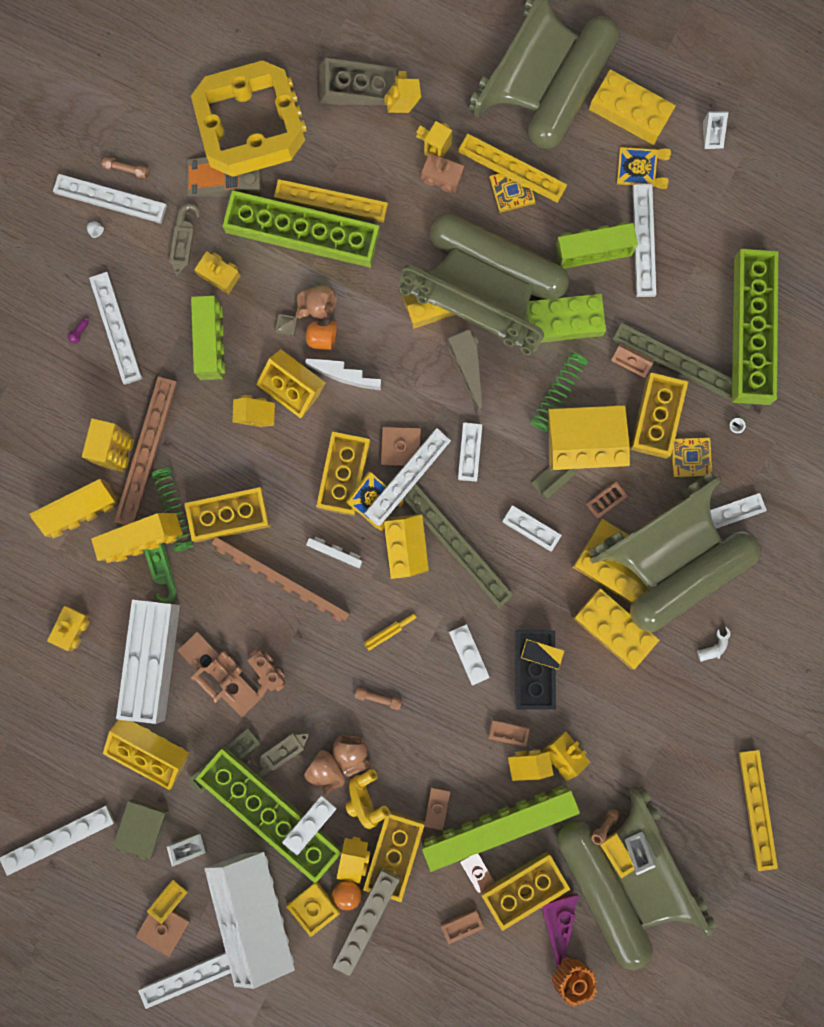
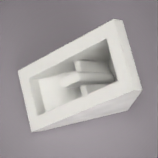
[703,111,728,149]
[625,832,657,875]
[167,834,206,866]

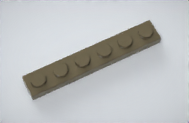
[332,867,400,976]

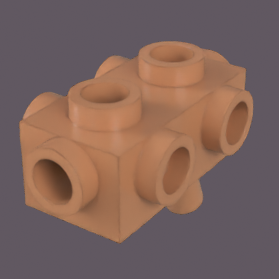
[248,648,287,698]

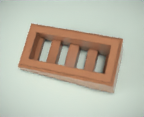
[586,480,628,519]

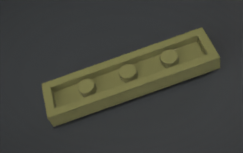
[188,728,261,795]

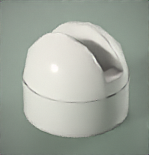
[87,221,104,238]
[729,418,746,433]

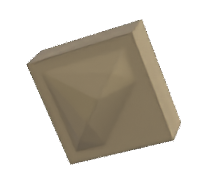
[275,314,298,337]

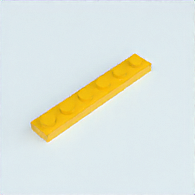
[459,134,567,203]
[274,179,388,223]
[738,749,778,871]

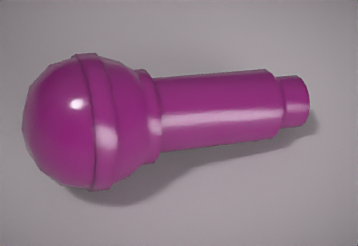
[67,317,89,344]

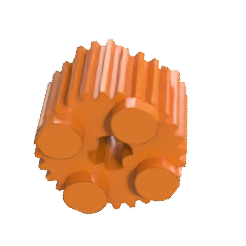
[551,957,597,1007]

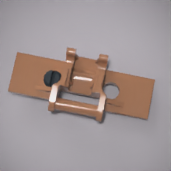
[177,632,261,717]

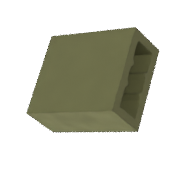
[113,799,169,861]

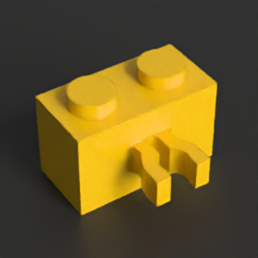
[384,71,421,113]
[416,121,452,158]
[194,251,241,295]
[232,395,275,427]
[47,606,90,651]
[542,731,590,781]
[508,749,554,781]
[337,837,370,883]

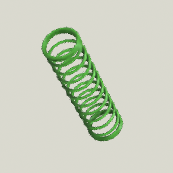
[530,352,588,432]
[152,468,194,552]

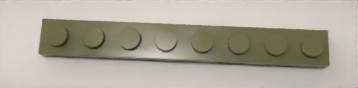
[612,323,751,410]
[403,483,514,608]

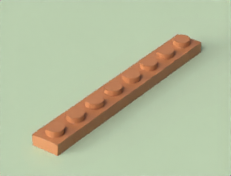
[114,376,177,525]
[212,537,350,622]

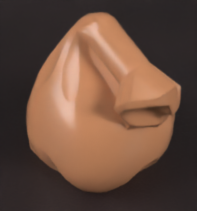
[296,285,337,320]
[332,735,371,777]
[304,750,345,795]

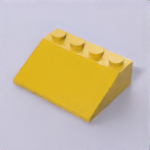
[548,405,630,470]
[572,519,648,604]

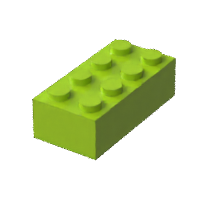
[554,222,638,269]
[527,294,606,343]
[191,296,226,380]

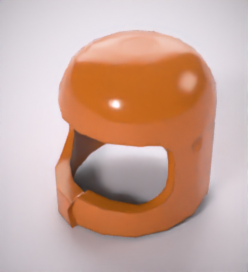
[305,320,337,350]
[332,880,362,911]

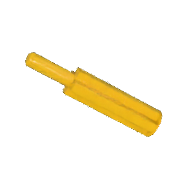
[363,613,416,651]

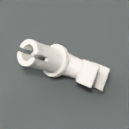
[697,627,730,662]

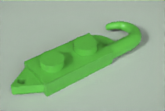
[144,543,176,604]

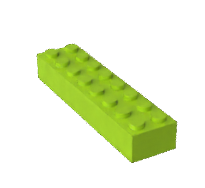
[223,190,380,268]
[732,249,778,405]
[195,746,342,884]
[422,785,580,872]

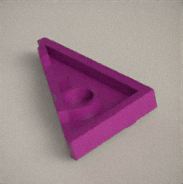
[541,893,579,969]

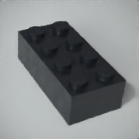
[514,630,556,710]

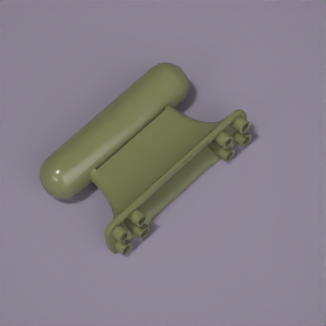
[469,0,620,150]
[399,213,569,355]
[589,472,762,632]
[557,787,717,971]

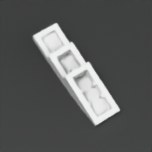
[306,359,381,390]

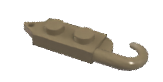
[169,204,200,277]
[244,732,310,778]

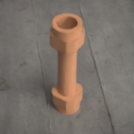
[102,157,149,179]
[355,687,402,710]
[591,809,620,845]

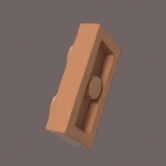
[611,343,654,378]

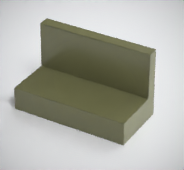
[531,467,576,501]

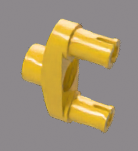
[345,769,390,829]

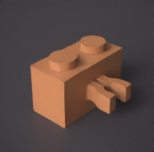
[421,153,464,193]

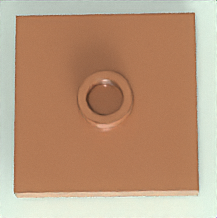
[381,427,421,466]
[136,911,190,957]

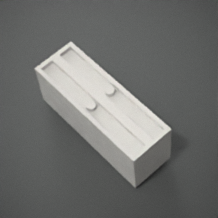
[116,600,180,724]
[204,852,295,989]

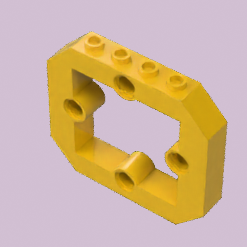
[191,60,307,177]

